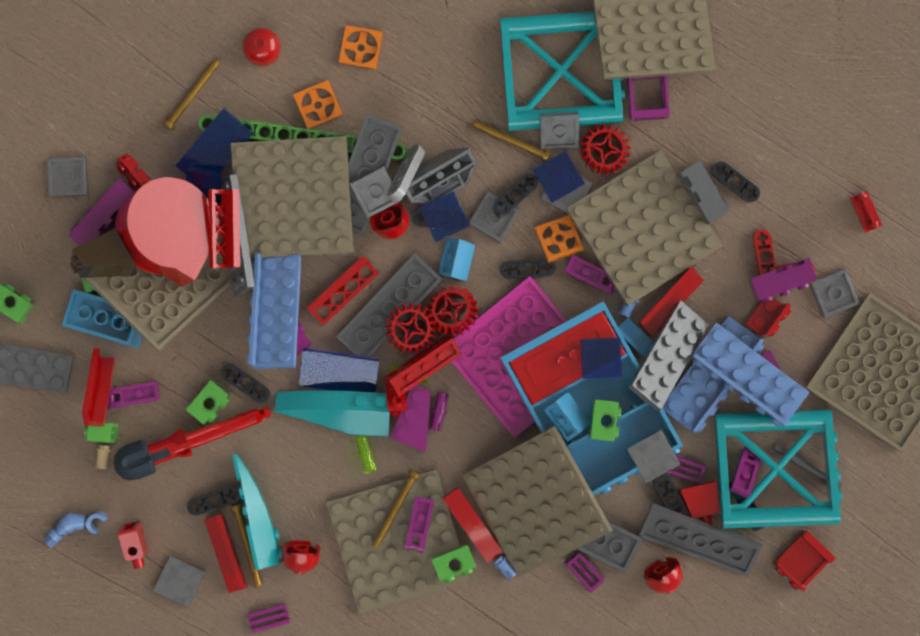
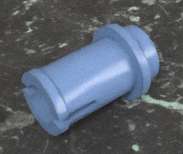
[619,300,639,318]
[493,555,517,580]

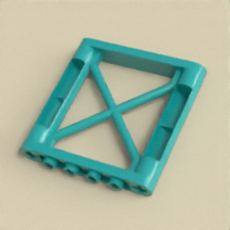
[500,11,625,131]
[714,409,842,529]

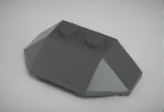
[406,147,477,205]

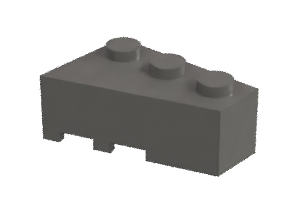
[677,160,729,224]

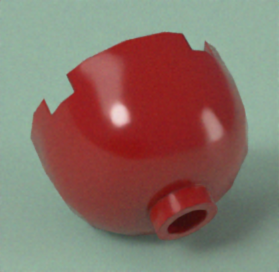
[243,28,281,67]
[370,203,409,240]
[282,540,321,575]
[643,557,683,594]

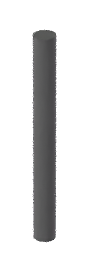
[772,443,842,489]

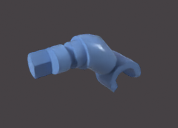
[44,511,108,548]

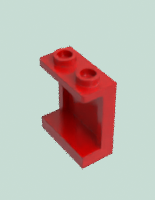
[773,530,836,591]

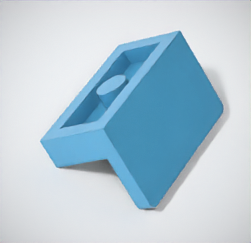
[438,238,475,281]
[618,318,654,358]
[544,392,591,441]

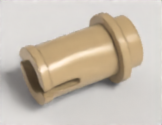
[95,444,111,469]

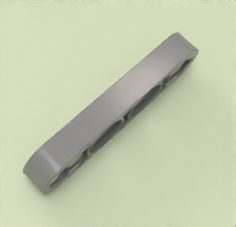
[387,144,425,202]

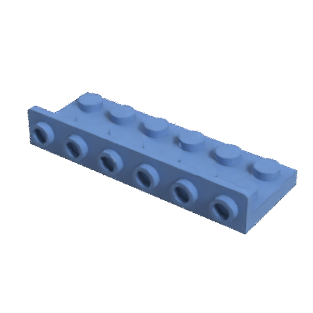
[247,253,301,369]
[662,316,764,433]
[691,322,810,427]

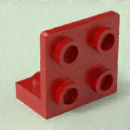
[745,298,791,338]

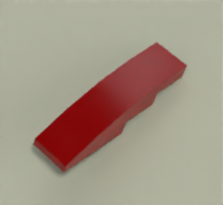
[442,487,503,563]

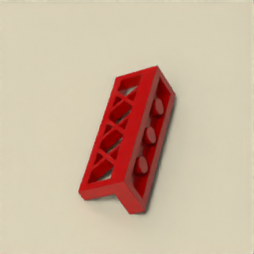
[209,189,240,268]
[307,256,379,326]
[638,266,704,337]
[383,336,462,397]
[81,348,115,427]
[204,514,248,593]

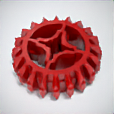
[579,124,631,175]
[427,285,479,337]
[384,302,436,354]

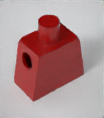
[679,481,719,525]
[117,521,147,569]

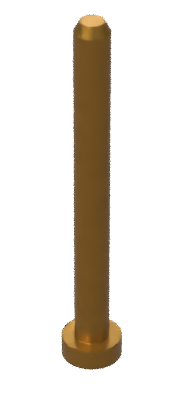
[162,59,220,131]
[472,121,552,163]
[372,469,421,549]
[229,504,262,588]

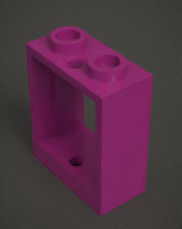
[627,76,670,121]

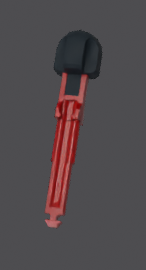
[113,406,271,481]

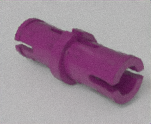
[429,391,450,432]

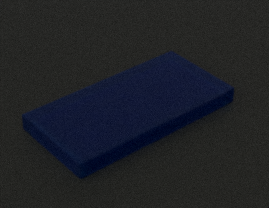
[175,108,254,190]
[299,348,380,393]

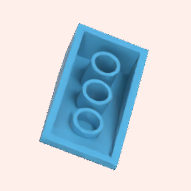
[62,289,142,349]

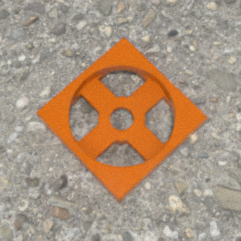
[339,25,383,70]
[293,80,343,129]
[534,215,584,263]

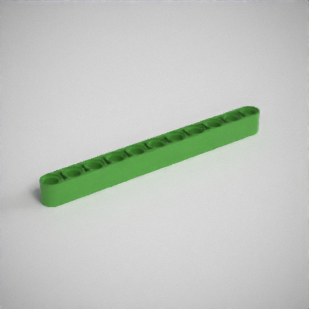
[199,115,406,162]

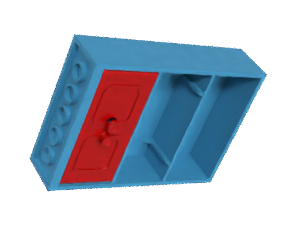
[500,301,683,495]

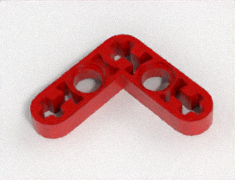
[753,229,815,275]

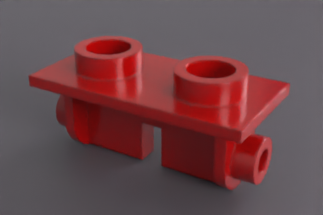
[116,153,150,190]
[850,191,883,233]
[385,383,407,417]

